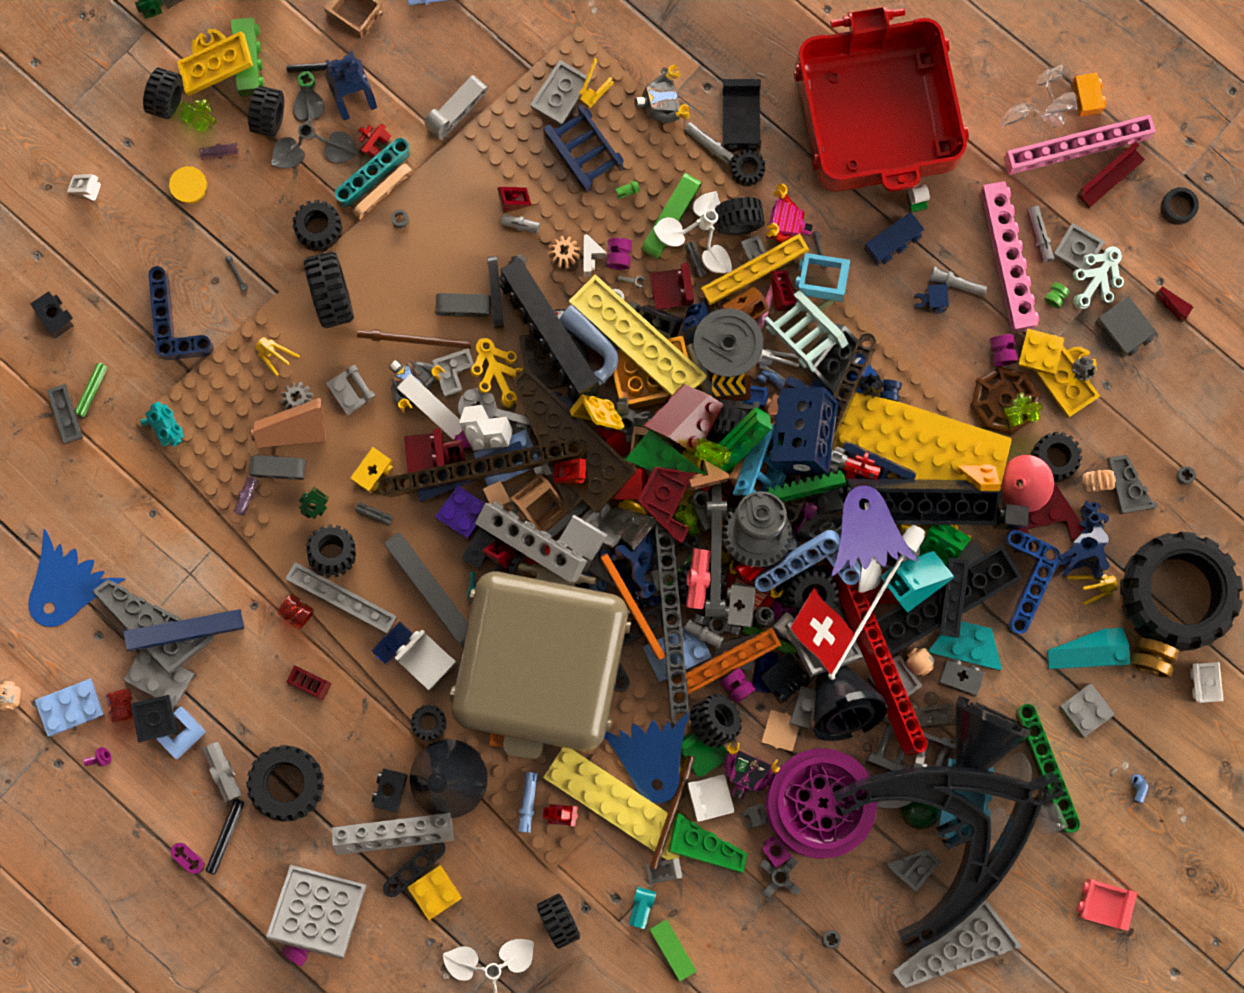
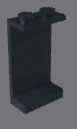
[722,79,762,152]

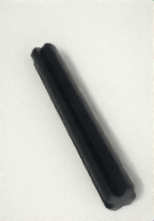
[205,799,244,874]

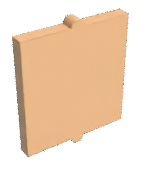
[761,710,799,752]

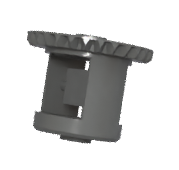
[694,308,763,377]
[722,491,792,567]

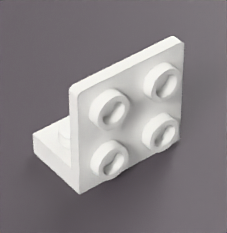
[687,774,734,822]

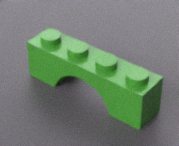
[231,18,265,97]

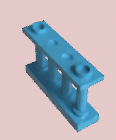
[733,425,787,496]

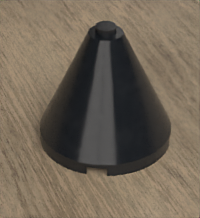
[810,665,888,741]
[955,696,1031,770]
[409,739,488,818]

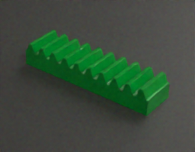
[768,470,847,502]

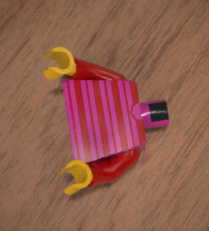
[766,184,813,244]

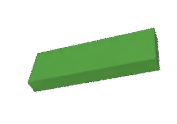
[650,919,697,981]

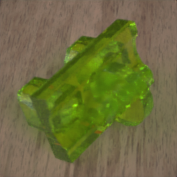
[180,98,217,132]
[1004,392,1043,426]
[694,438,731,467]
[674,504,700,538]

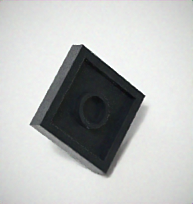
[130,695,178,743]

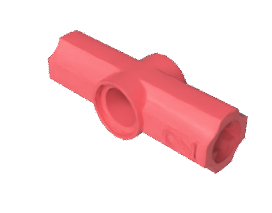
[686,548,711,609]

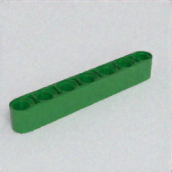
[1016,704,1080,833]

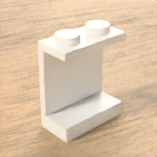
[395,630,457,691]

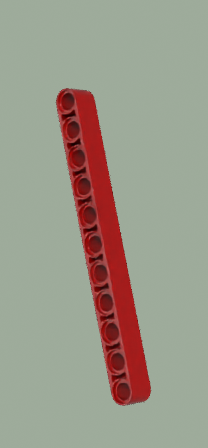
[826,560,927,757]

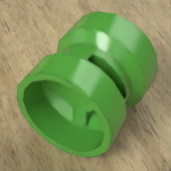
[1044,282,1070,309]

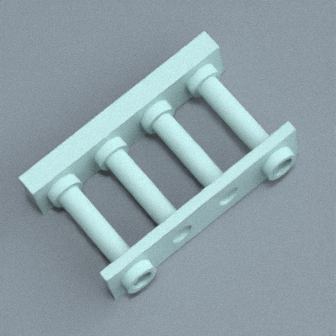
[764,290,848,372]

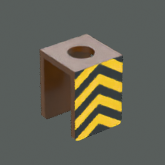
[712,373,751,401]

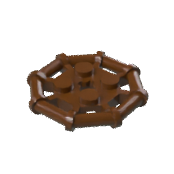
[970,366,1041,435]

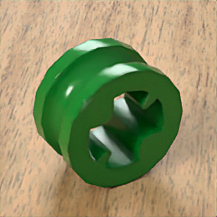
[298,71,315,89]

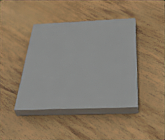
[266,865,366,960]

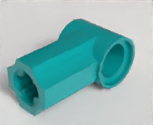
[628,887,657,929]

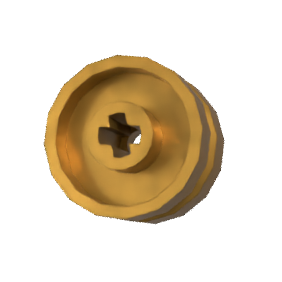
[1130,637,1180,679]

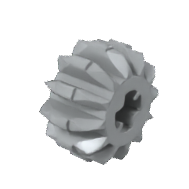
[281,382,314,410]

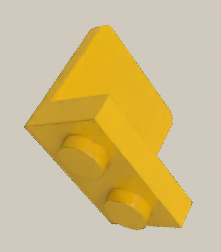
[569,394,624,430]

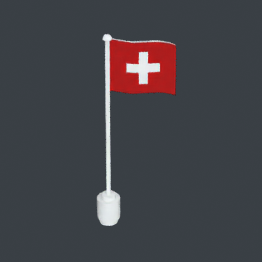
[790,525,925,680]

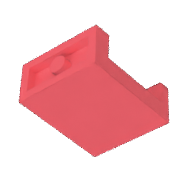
[1076,879,1137,931]

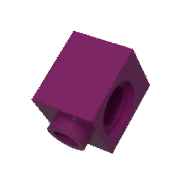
[761,836,792,868]

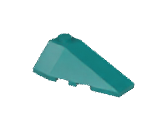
[1047,628,1131,670]

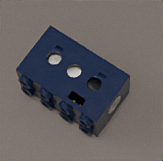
[770,387,838,475]

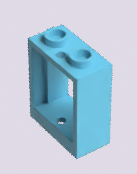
[795,253,850,302]

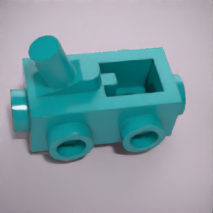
[141,401,184,447]

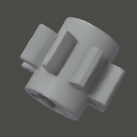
[830,447,848,472]

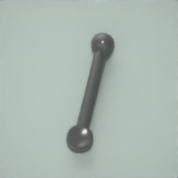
[812,231,827,269]
[225,256,248,291]

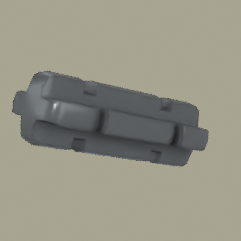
[685,241,706,278]
[356,502,393,526]

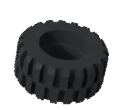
[304,251,354,328]
[246,745,325,822]

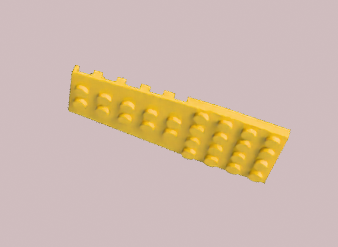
[832,392,1012,488]

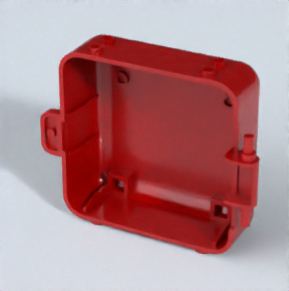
[794,6,969,192]

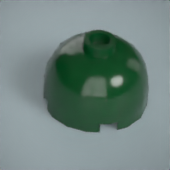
[900,802,940,830]

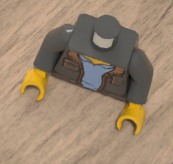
[634,65,690,124]
[389,360,446,413]

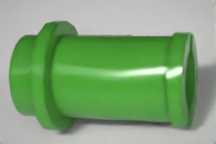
[615,181,640,200]

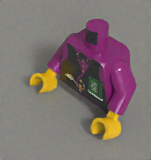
[724,741,784,800]

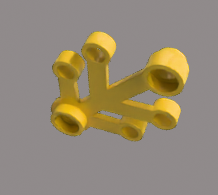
[470,338,523,407]

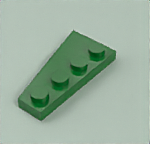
[626,430,705,492]
[668,813,747,873]

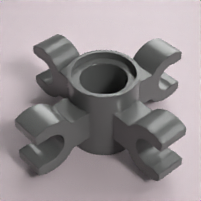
[604,397,651,444]
[693,602,741,648]
[759,857,801,899]

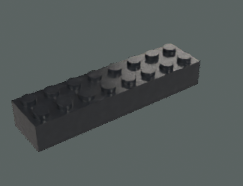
[499,258,599,402]
[842,479,1002,525]
[876,545,1023,656]

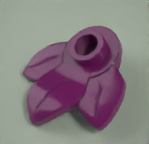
[794,501,818,534]

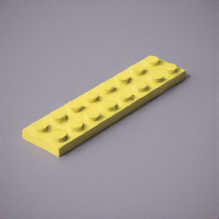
[569,275,707,396]
[543,747,680,860]

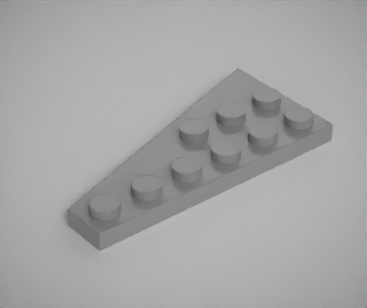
[892,900,1022,988]

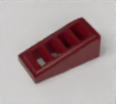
[770,270,797,311]
[1156,287,1194,323]
[286,665,331,700]

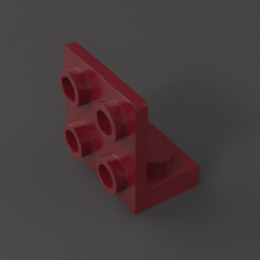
[650,263,694,310]
[404,428,446,473]

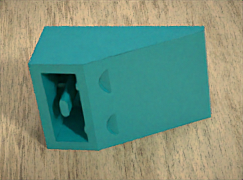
[880,551,954,613]

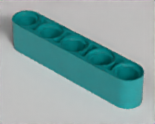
[335,138,410,207]

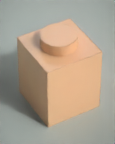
[483,481,511,510]

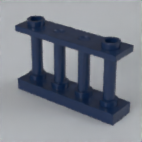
[544,104,624,193]
[839,440,916,492]

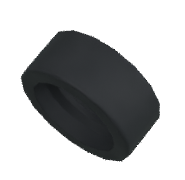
[1161,187,1199,225]

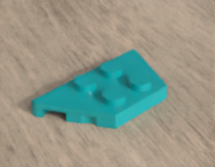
[928,621,1002,671]

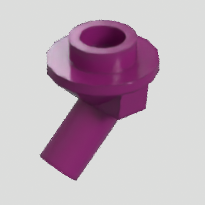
[770,601,794,620]
[83,747,111,767]

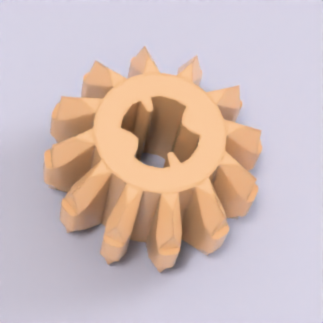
[548,236,580,268]
[1082,470,1116,492]

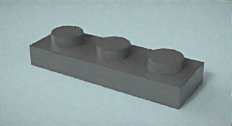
[47,384,83,444]

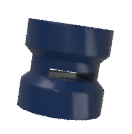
[880,379,902,402]

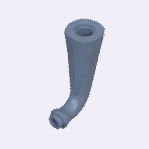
[559,305,618,386]

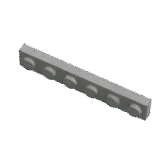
[285,562,397,634]

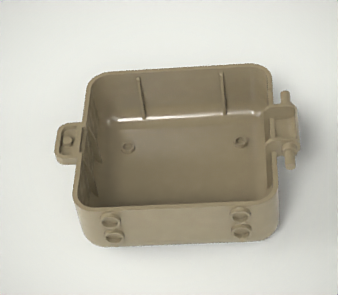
[450,563,631,759]

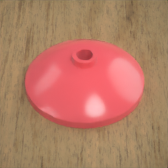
[1001,455,1054,512]

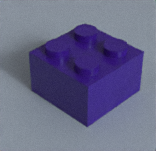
[436,485,485,542]

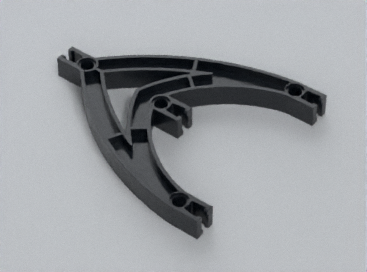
[832,766,1065,955]

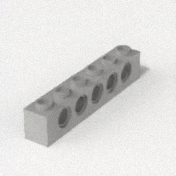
[475,502,587,582]
[332,813,454,855]

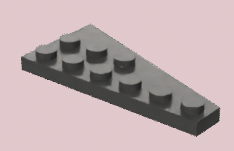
[93,579,214,675]

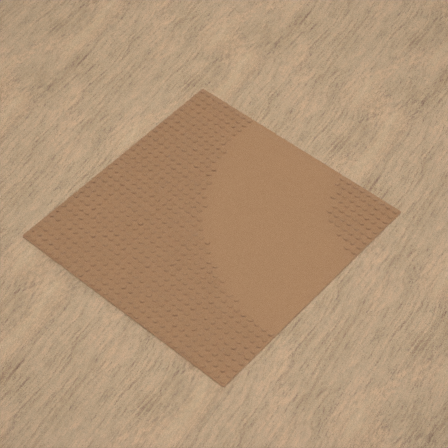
[136,27,974,870]

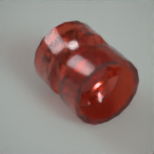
[277,594,314,630]
[105,689,133,722]

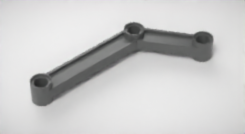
[705,484,727,617]

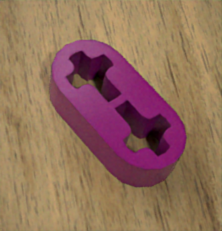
[171,843,205,874]

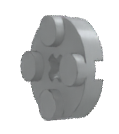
[458,388,497,419]

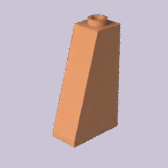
[251,398,326,448]

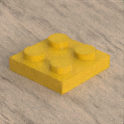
[1018,329,1065,376]
[407,865,462,920]

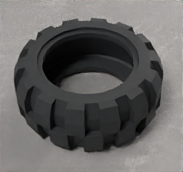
[1119,531,1243,652]

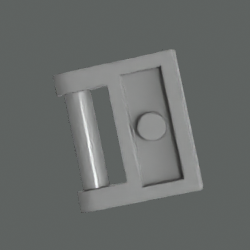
[326,365,376,416]

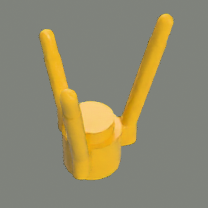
[579,58,614,108]
[255,337,300,376]
[1067,574,1118,605]

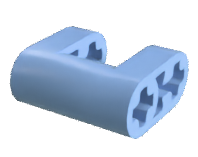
[157,706,206,760]

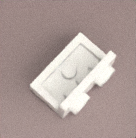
[1190,662,1224,703]

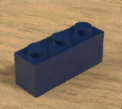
[864,212,924,266]

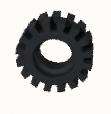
[731,150,765,187]
[410,705,447,741]

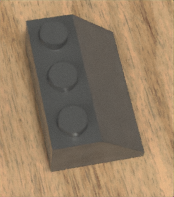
[799,324,861,393]

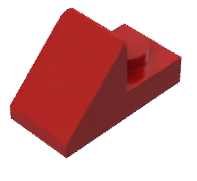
[554,458,586,484]

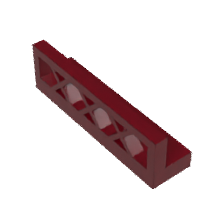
[1077,142,1145,208]

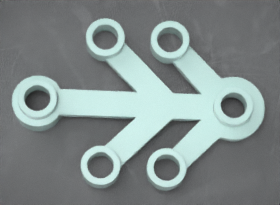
[1073,247,1124,309]

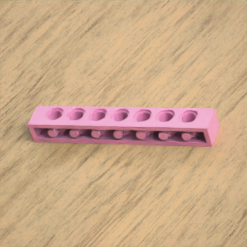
[1004,114,1156,175]
[980,181,1039,333]

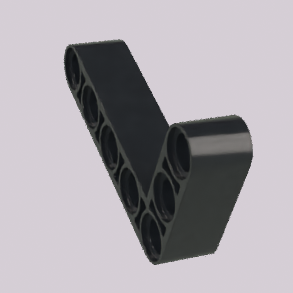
[614,601,675,693]

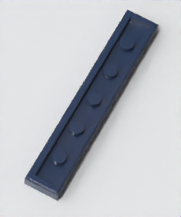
[417,441,524,502]
[123,609,244,652]

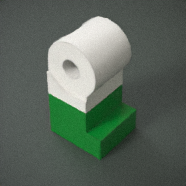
[906,184,930,213]

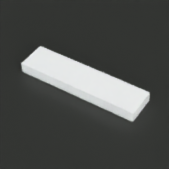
[397,374,462,440]

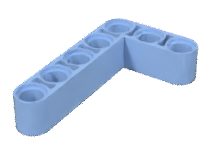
[755,530,861,592]

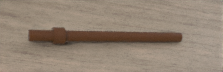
[357,330,472,349]
[649,755,695,870]

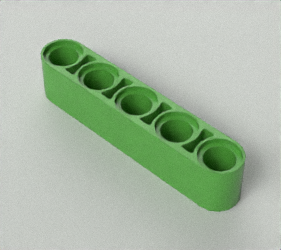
[641,173,702,259]

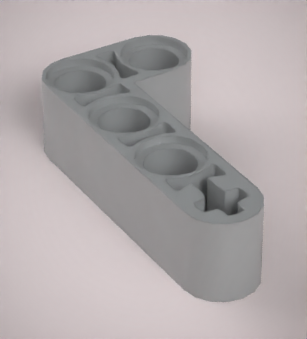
[424,75,488,140]

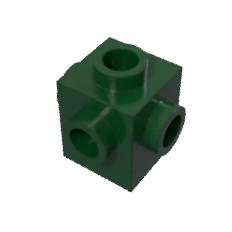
[135,0,164,19]
[298,486,329,519]

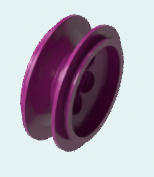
[766,748,877,859]

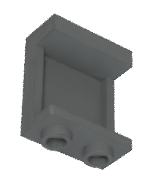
[1095,296,1156,357]

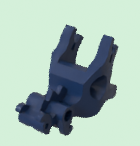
[325,51,377,120]
[1055,500,1109,580]
[598,529,660,609]

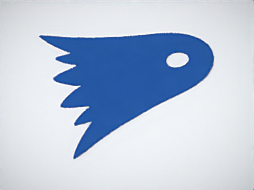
[29,529,125,627]
[604,713,689,803]

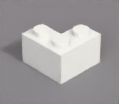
[459,405,513,451]

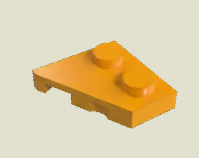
[958,464,1000,491]

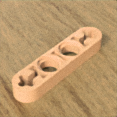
[353,164,413,220]

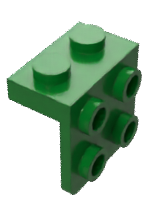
[919,525,971,567]
[681,733,727,777]

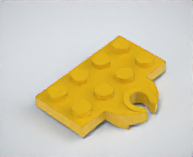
[177,29,253,96]
[1033,335,1100,418]

